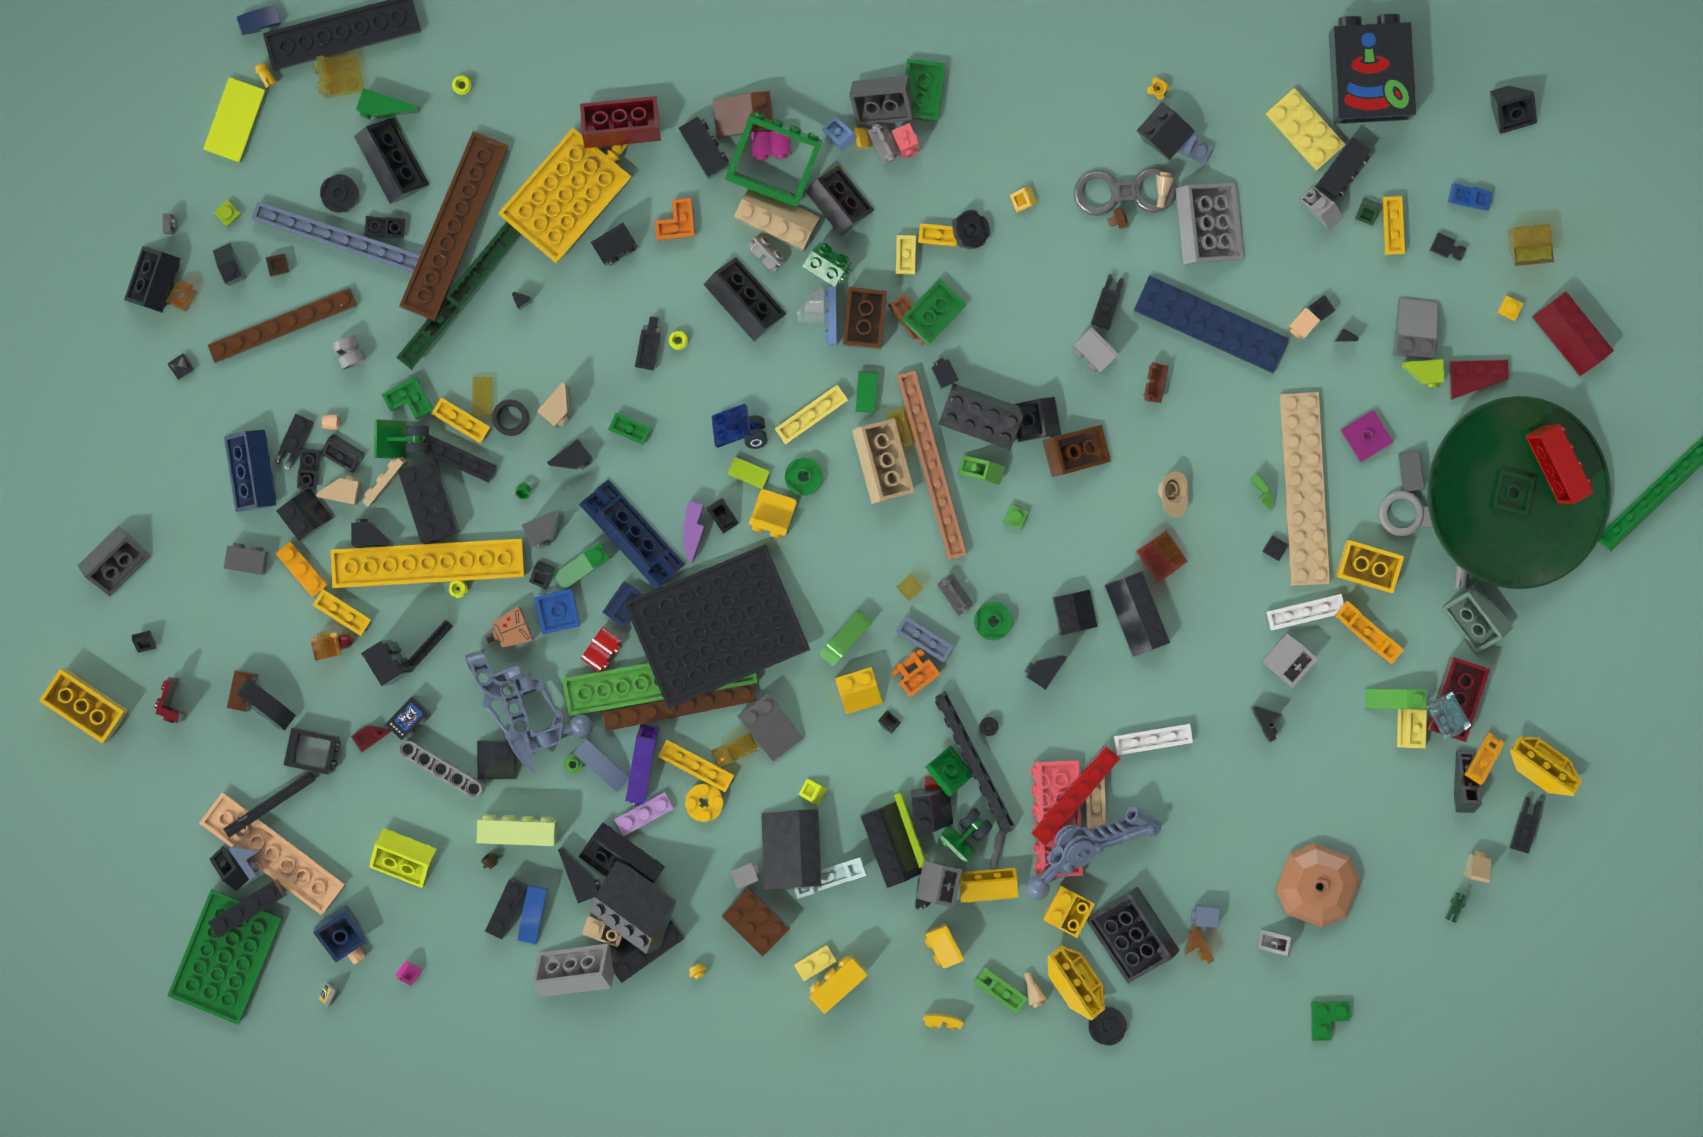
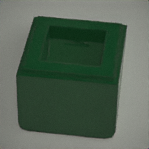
[1355,198,1381,226]

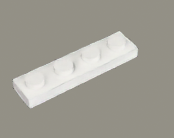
[1266,594,1344,631]
[1114,724,1193,755]

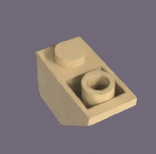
[582,914,622,947]

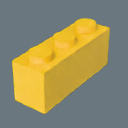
[959,868,1018,903]

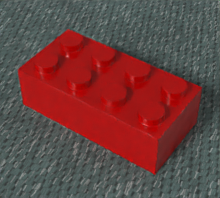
[1525,424,1593,504]

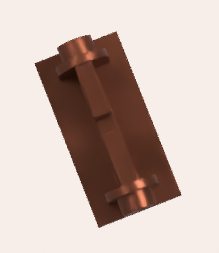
[1143,362,1169,403]

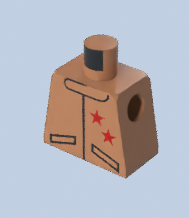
[485,607,534,648]

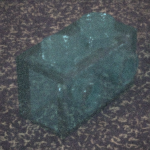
[1426,692,1471,740]

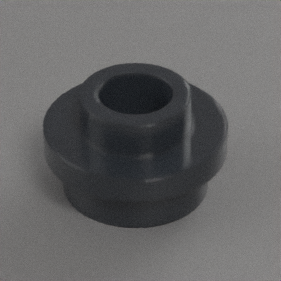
[979,717,999,736]

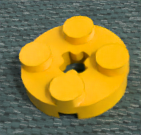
[685,783,724,822]

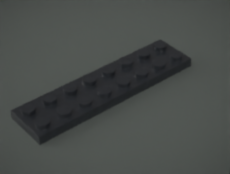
[263,0,421,71]

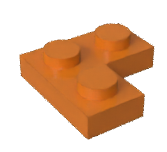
[655,198,695,241]

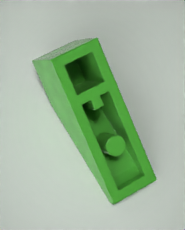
[1365,689,1427,709]

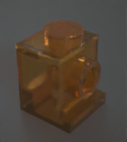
[166,280,197,312]

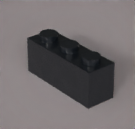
[678,116,729,179]
[1315,137,1371,199]
[485,877,529,939]

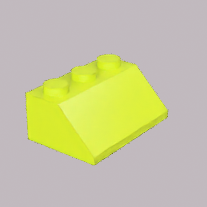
[369,828,436,888]

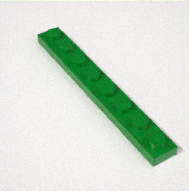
[1598,437,1703,552]

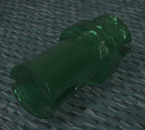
[1445,892,1468,923]

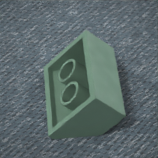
[1442,582,1513,654]

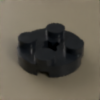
[320,174,359,213]
[952,210,990,249]
[1088,1006,1127,1046]

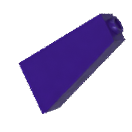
[625,724,659,805]

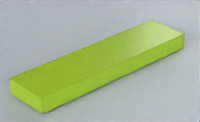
[894,792,927,868]

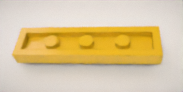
[657,739,734,792]

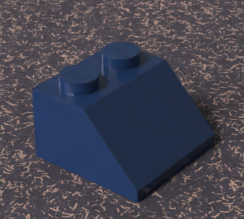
[313,905,368,963]

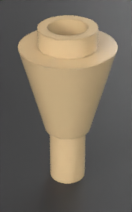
[1156,172,1175,208]
[1024,972,1047,1008]

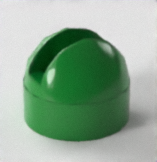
[515,482,531,499]

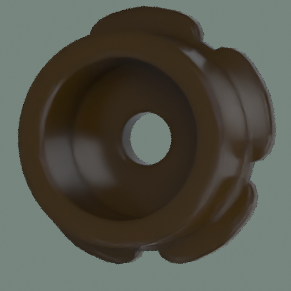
[481,852,498,869]

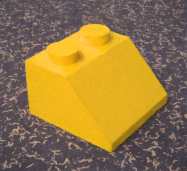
[835,667,883,714]
[924,922,964,969]

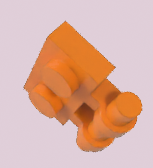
[890,648,940,697]

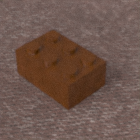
[843,287,887,350]
[721,887,790,957]

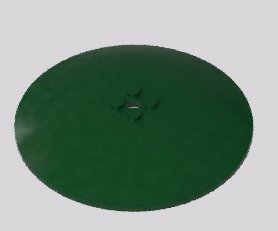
[1427,396,1611,589]

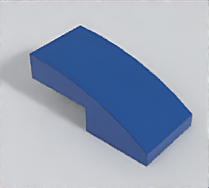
[1448,183,1493,211]

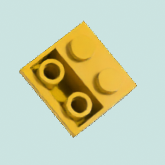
[1042,884,1095,938]

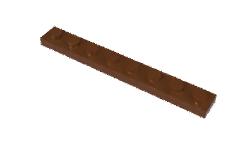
[208,288,357,363]
[602,684,757,731]

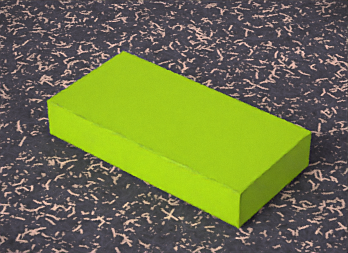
[727,457,770,489]

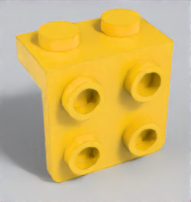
[749,489,796,539]

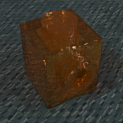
[310,630,342,661]

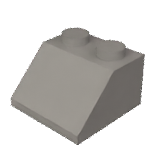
[1073,327,1119,373]

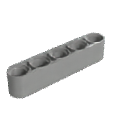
[399,740,484,798]

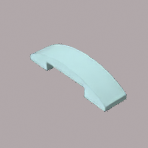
[794,857,867,899]

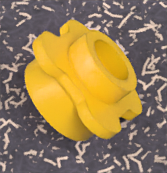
[1147,77,1170,100]

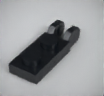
[1090,274,1124,330]
[275,414,313,469]
[1509,797,1542,854]

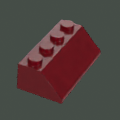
[1532,291,1614,377]

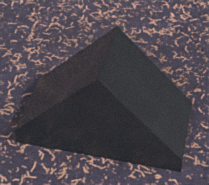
[706,498,739,534]

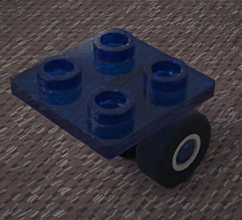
[711,404,767,449]

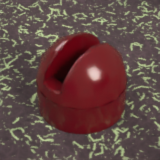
[337,634,353,650]

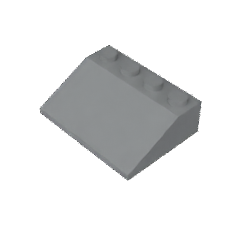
[1175,183,1244,265]

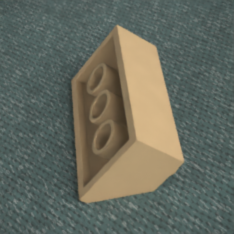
[734,189,820,252]
[852,418,915,504]

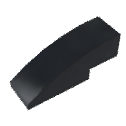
[235,678,296,731]

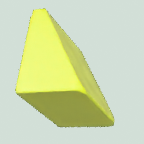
[798,778,828,805]

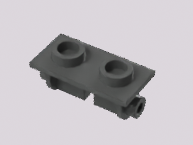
[937,573,974,616]

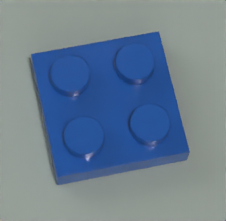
[534,589,581,634]

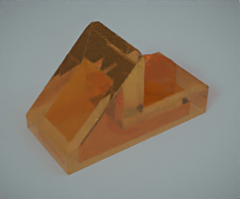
[1183,925,1215,964]

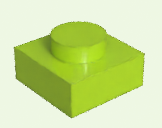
[213,200,242,227]

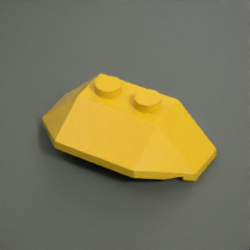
[1510,736,1582,796]
[1048,945,1105,1020]

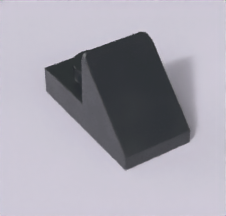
[1251,706,1282,742]

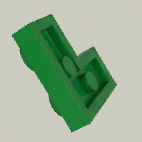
[381,377,433,420]
[1311,1001,1350,1041]

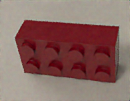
[580,96,661,148]
[1426,656,1490,742]

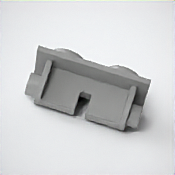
[867,123,901,165]
[748,234,786,273]

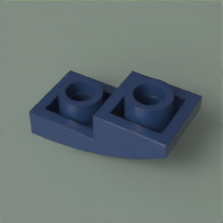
[236,5,281,35]

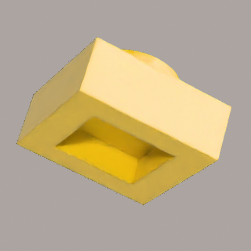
[1497,295,1524,321]

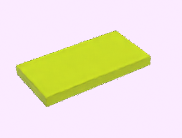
[203,77,266,163]

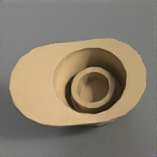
[1158,471,1188,518]

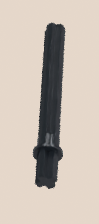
[223,771,316,838]

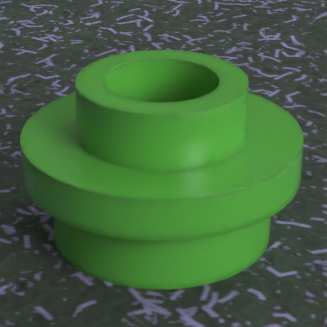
[563,755,583,774]

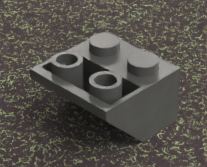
[916,860,962,908]

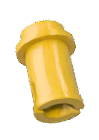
[255,62,277,88]
[607,144,629,162]

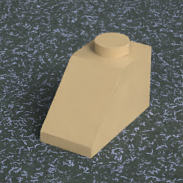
[316,475,361,505]
[1464,851,1491,883]

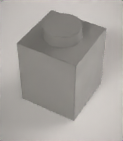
[730,862,761,889]

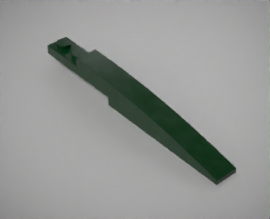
[396,222,522,370]

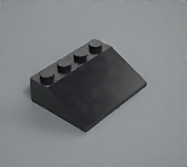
[761,809,822,890]
[590,860,676,954]
[1086,886,1180,983]

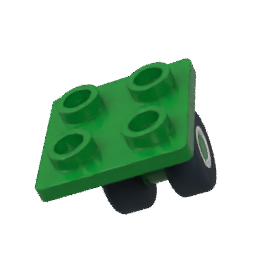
[374,419,429,459]
[939,807,993,864]

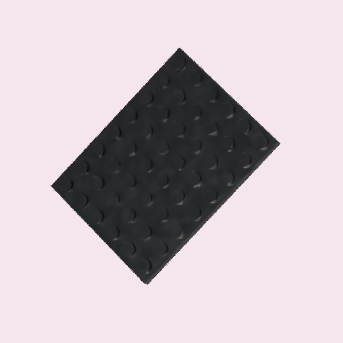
[624,544,810,709]

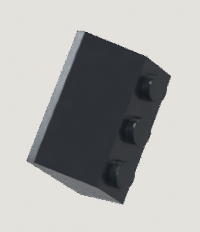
[805,166,874,236]
[124,246,181,313]

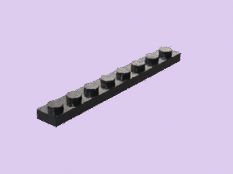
[935,691,1015,834]

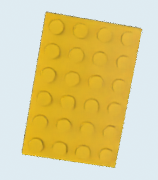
[498,127,632,264]

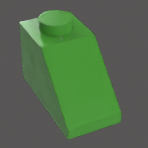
[958,455,1005,485]

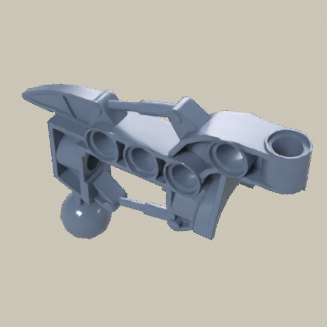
[465,649,593,773]

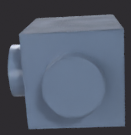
[1191,905,1220,930]

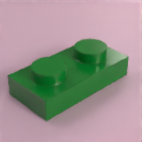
[608,413,651,445]

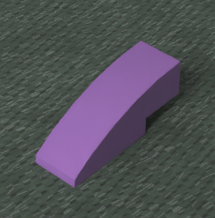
[684,501,705,563]

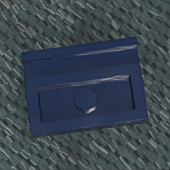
[602,581,643,628]

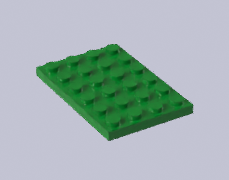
[167,889,283,1025]

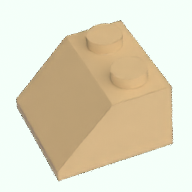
[537,382,570,428]

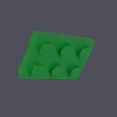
[905,59,945,121]
[901,279,967,346]

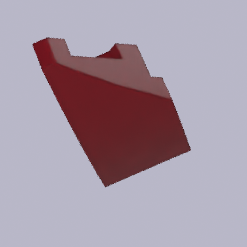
[351,725,392,753]

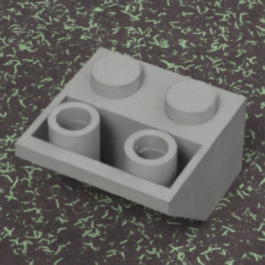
[1262,633,1318,688]

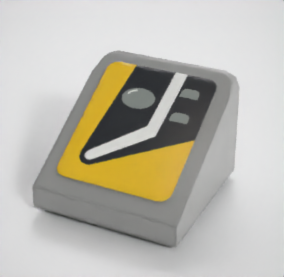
[319,983,339,1007]

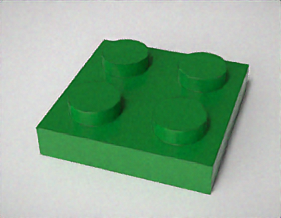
[925,745,973,797]

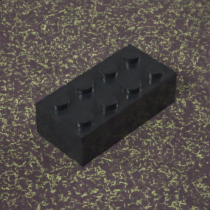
[939,383,1025,450]
[398,459,461,544]
[361,640,412,686]

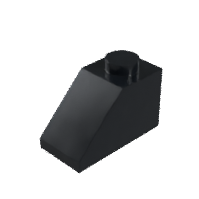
[213,243,247,286]
[547,439,593,470]
[351,519,393,546]
[209,846,249,891]

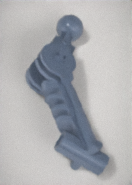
[1026,807,1162,900]

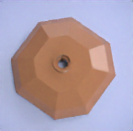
[1275,843,1361,928]

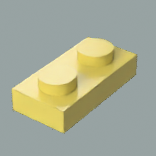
[896,235,916,275]
[794,945,837,981]

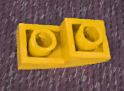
[922,1013,964,1030]

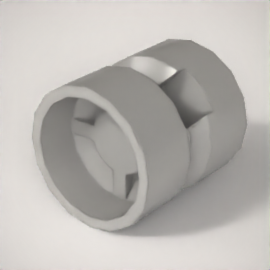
[332,335,365,370]

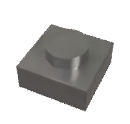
[163,213,177,235]

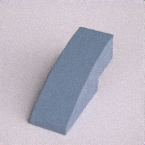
[574,738,629,792]

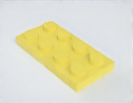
[1265,88,1346,171]

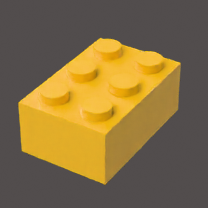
[1335,540,1404,593]
[809,954,868,1014]

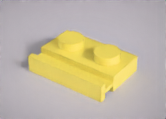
[1396,709,1427,748]

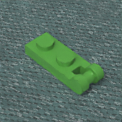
[973,966,1028,1014]

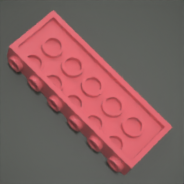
[1031,760,1083,877]

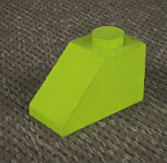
[1402,359,1445,388]

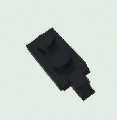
[635,316,661,371]

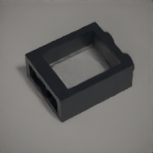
[283,727,341,775]

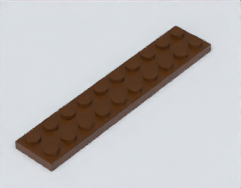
[399,131,509,322]

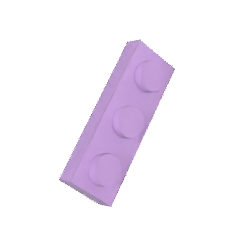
[614,792,674,836]

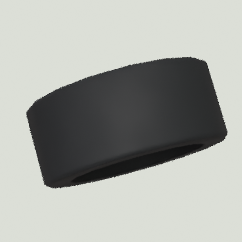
[492,399,529,436]

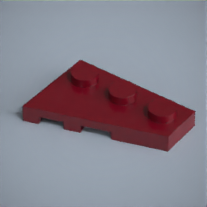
[1449,360,1509,400]

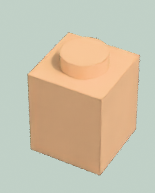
[1288,308,1320,339]

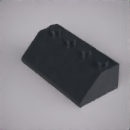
[354,117,429,204]
[703,257,787,341]
[1105,571,1170,657]
[860,801,922,888]
[579,822,665,883]
[609,916,686,983]

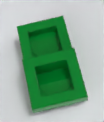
[855,371,878,413]

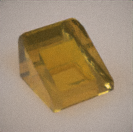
[896,574,923,601]

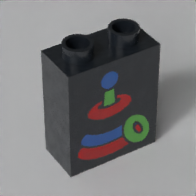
[1329,14,1416,124]

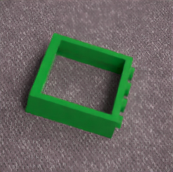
[725,112,822,207]

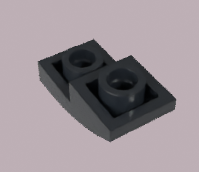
[364,216,405,238]
[297,448,321,490]

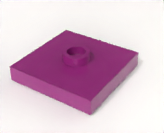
[1340,410,1393,462]

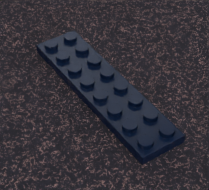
[1133,275,1289,374]

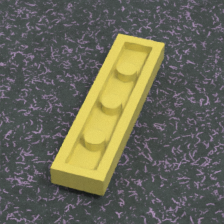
[775,385,848,445]

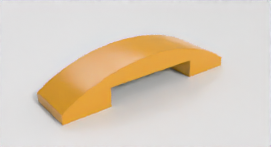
[1335,601,1404,664]

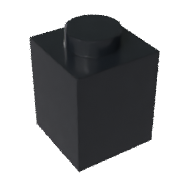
[931,358,959,389]

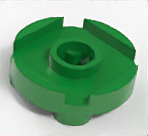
[785,458,823,496]
[974,602,1013,641]

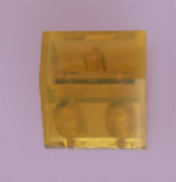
[1508,224,1554,266]

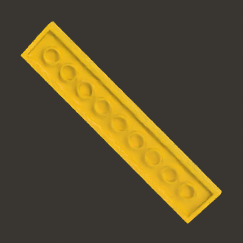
[330,539,525,588]

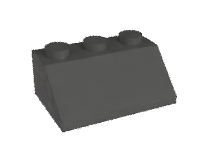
[849,76,913,126]
[522,510,564,549]
[77,525,151,596]

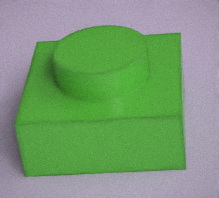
[1003,504,1028,530]

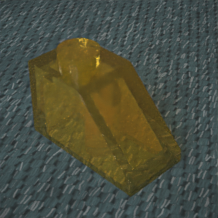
[710,733,758,768]

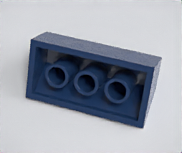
[224,430,276,512]

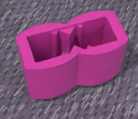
[751,131,791,160]

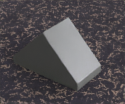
[1258,930,1293,957]

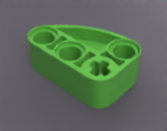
[819,610,873,667]

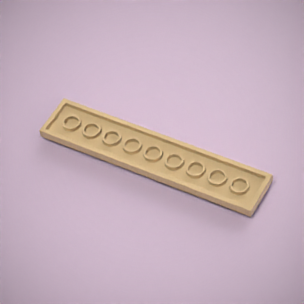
[1280,392,1330,586]

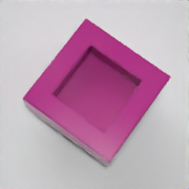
[395,960,422,986]

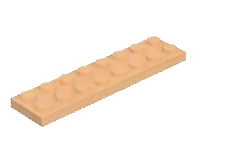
[199,792,346,915]

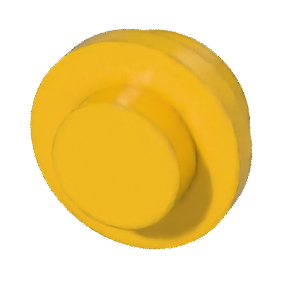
[689,963,707,980]

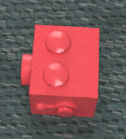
[892,123,920,159]

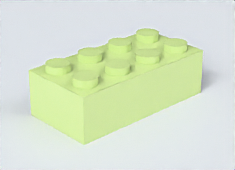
[476,814,558,846]

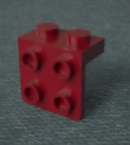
[154,677,187,724]

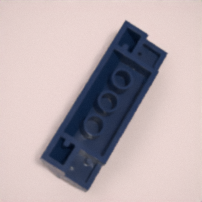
[579,480,685,590]

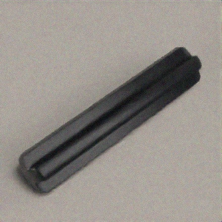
[408,620,453,667]

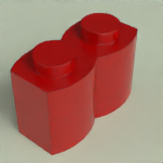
[580,627,622,672]

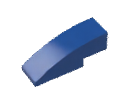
[517,885,548,945]

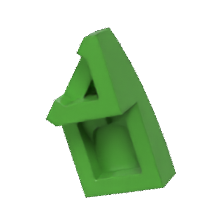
[1249,474,1274,510]

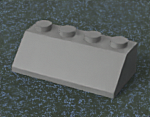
[532,944,614,997]

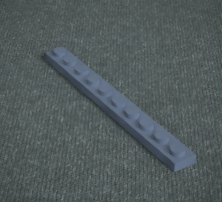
[251,201,420,273]

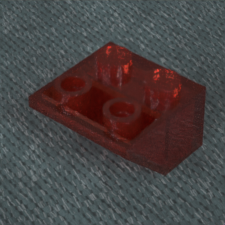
[1134,530,1188,583]

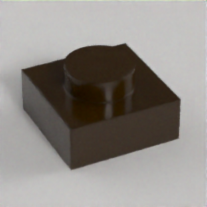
[266,253,290,277]

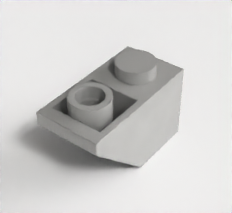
[1299,187,1343,230]

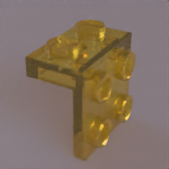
[314,54,363,98]

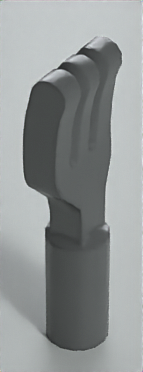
[990,833,1004,870]

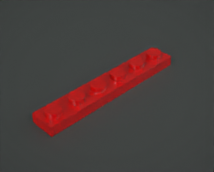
[1030,746,1121,846]

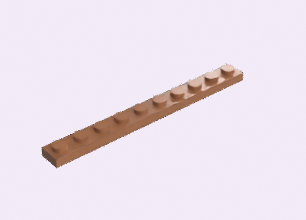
[897,370,967,560]

